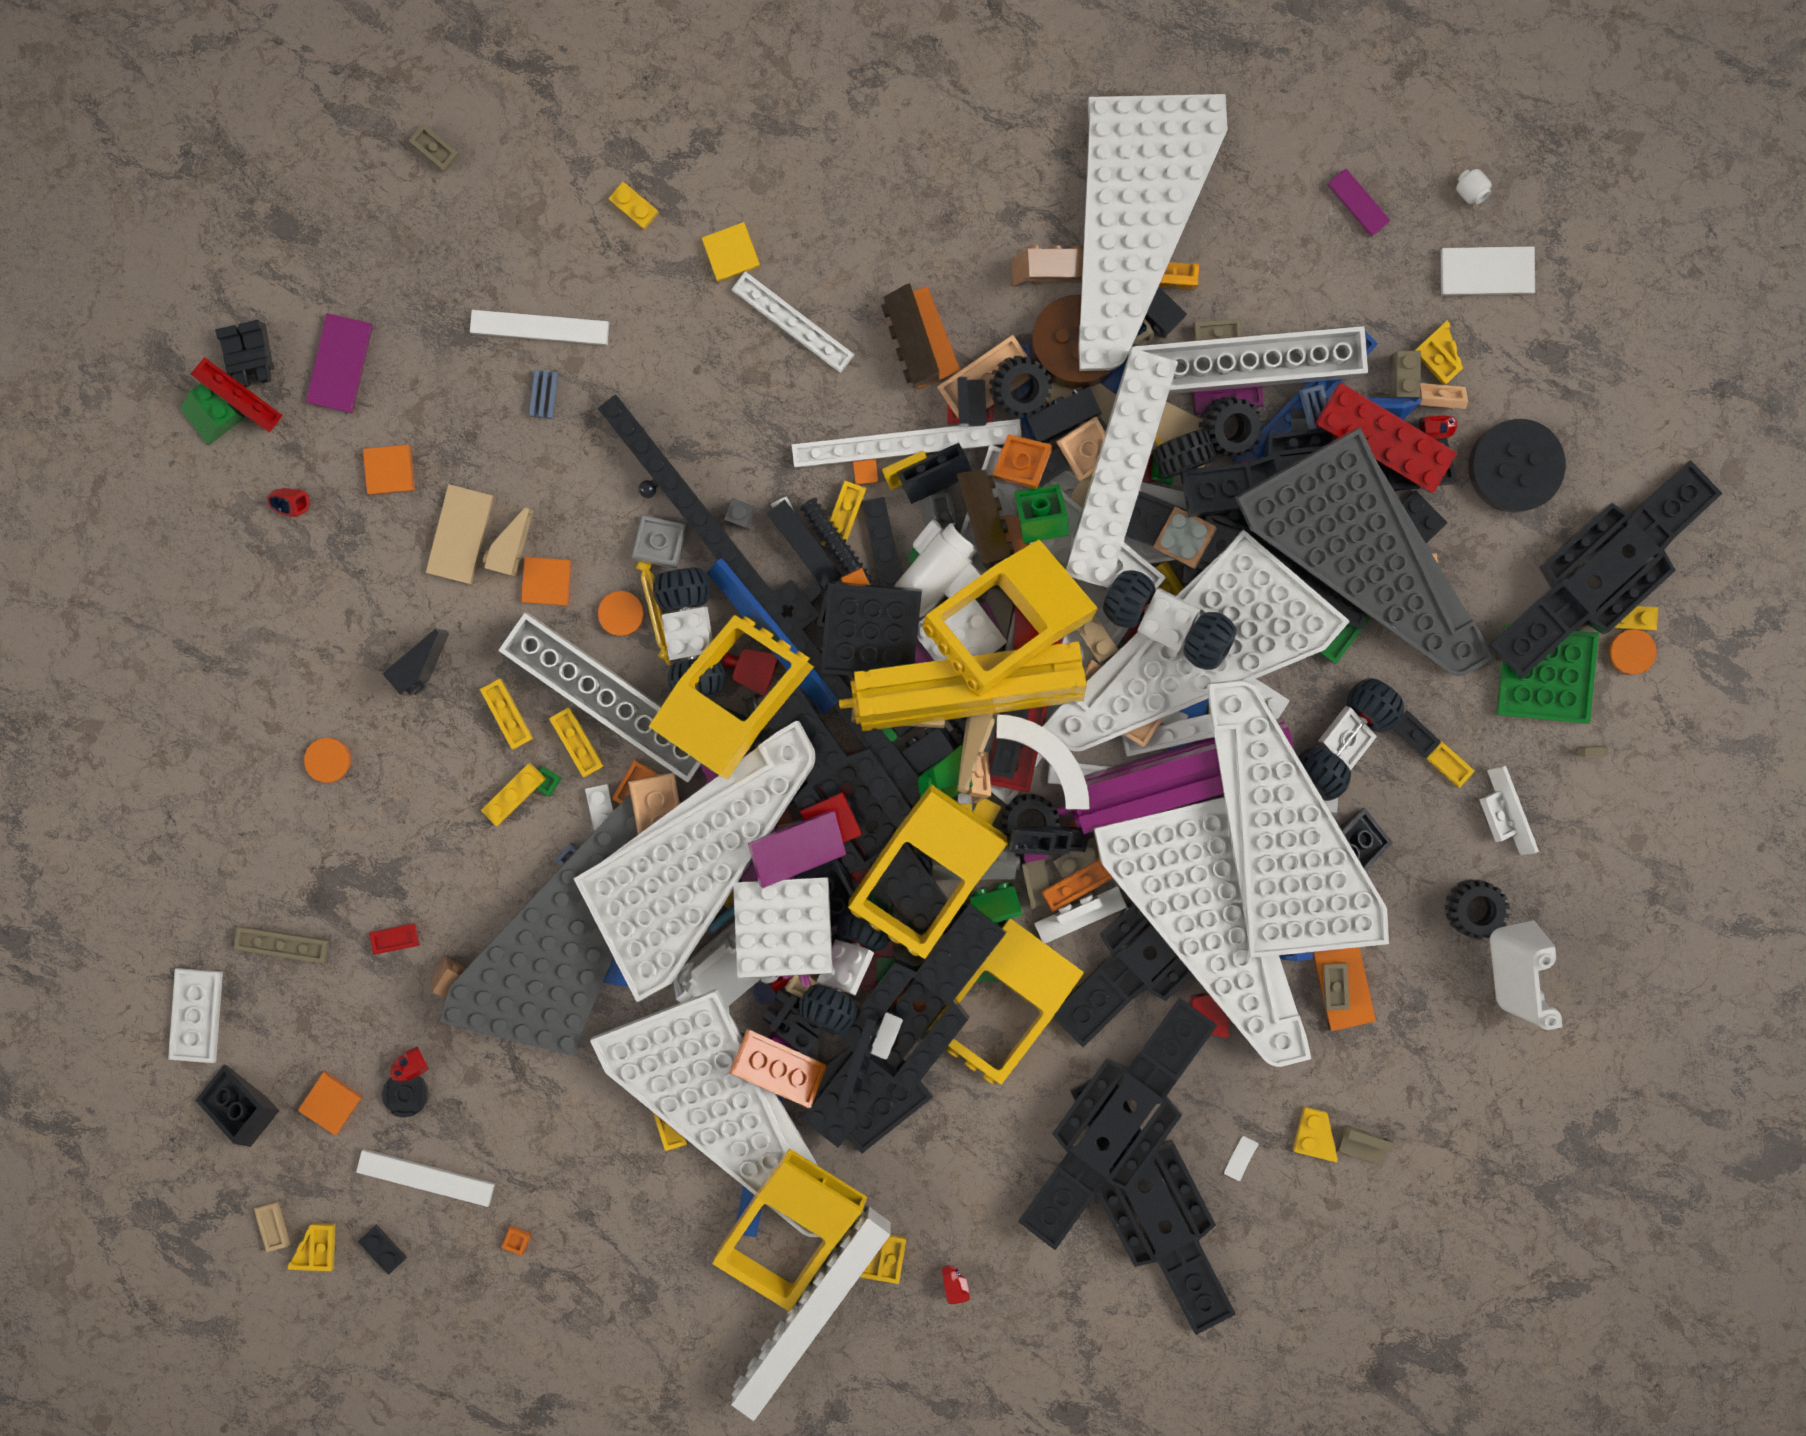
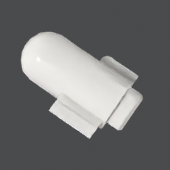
[894,519,982,620]

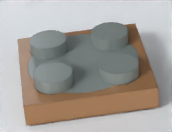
[1153,506,1217,569]

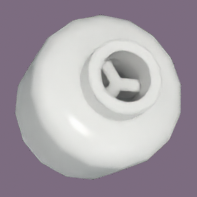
[1456,169,1492,204]

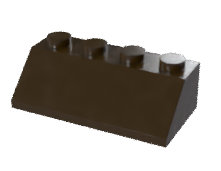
[881,283,940,388]
[957,470,1015,569]

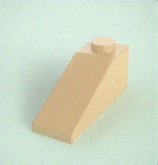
[483,508,533,577]

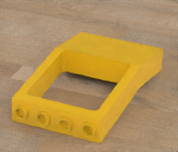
[922,539,1098,697]
[648,615,814,780]
[848,784,1008,959]
[926,919,1084,1085]
[712,1148,867,1312]

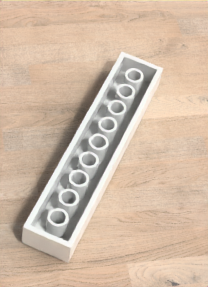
[1129,326,1368,394]
[1064,348,1178,588]
[498,613,702,782]
[731,1207,891,1421]

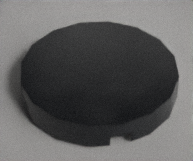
[382,1072,429,1118]

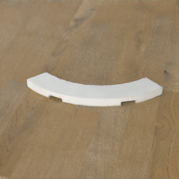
[997,715,1089,810]

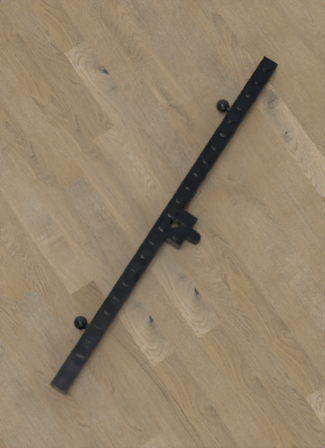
[597,394,921,807]

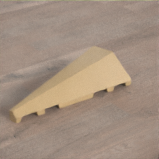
[957,713,997,794]

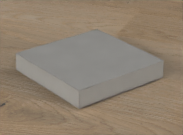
[631,515,687,569]

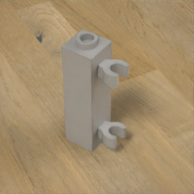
[932,847,1020,880]

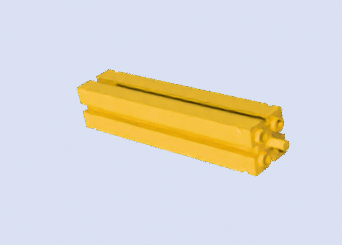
[839,641,1087,731]

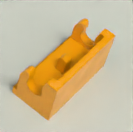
[1159,262,1199,290]

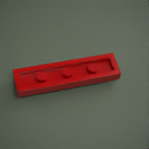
[190,357,283,433]

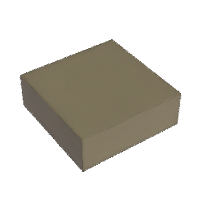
[1577,746,1608,757]

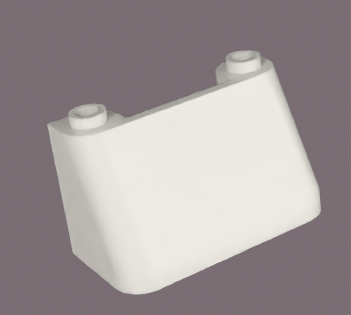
[1490,920,1562,1030]
[673,921,779,1012]

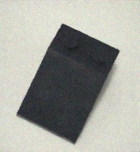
[382,629,449,696]
[1339,808,1393,871]
[794,859,869,932]
[195,1065,279,1147]

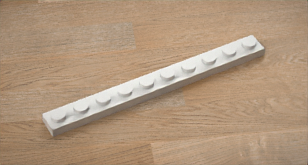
[792,419,1022,468]

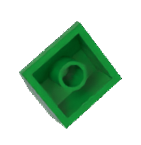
[180,383,245,445]
[1014,484,1069,543]
[970,882,1023,923]

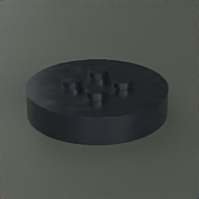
[1468,419,1566,513]

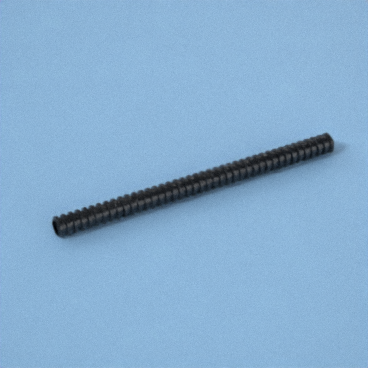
[800,498,967,740]

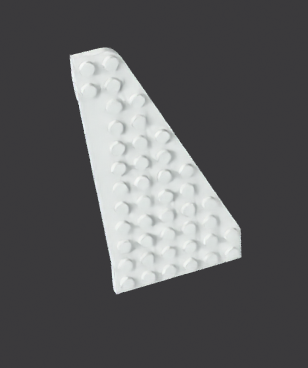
[1042,530,1350,751]

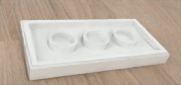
[1440,247,1535,296]
[168,968,223,1063]

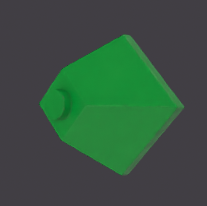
[917,744,973,798]

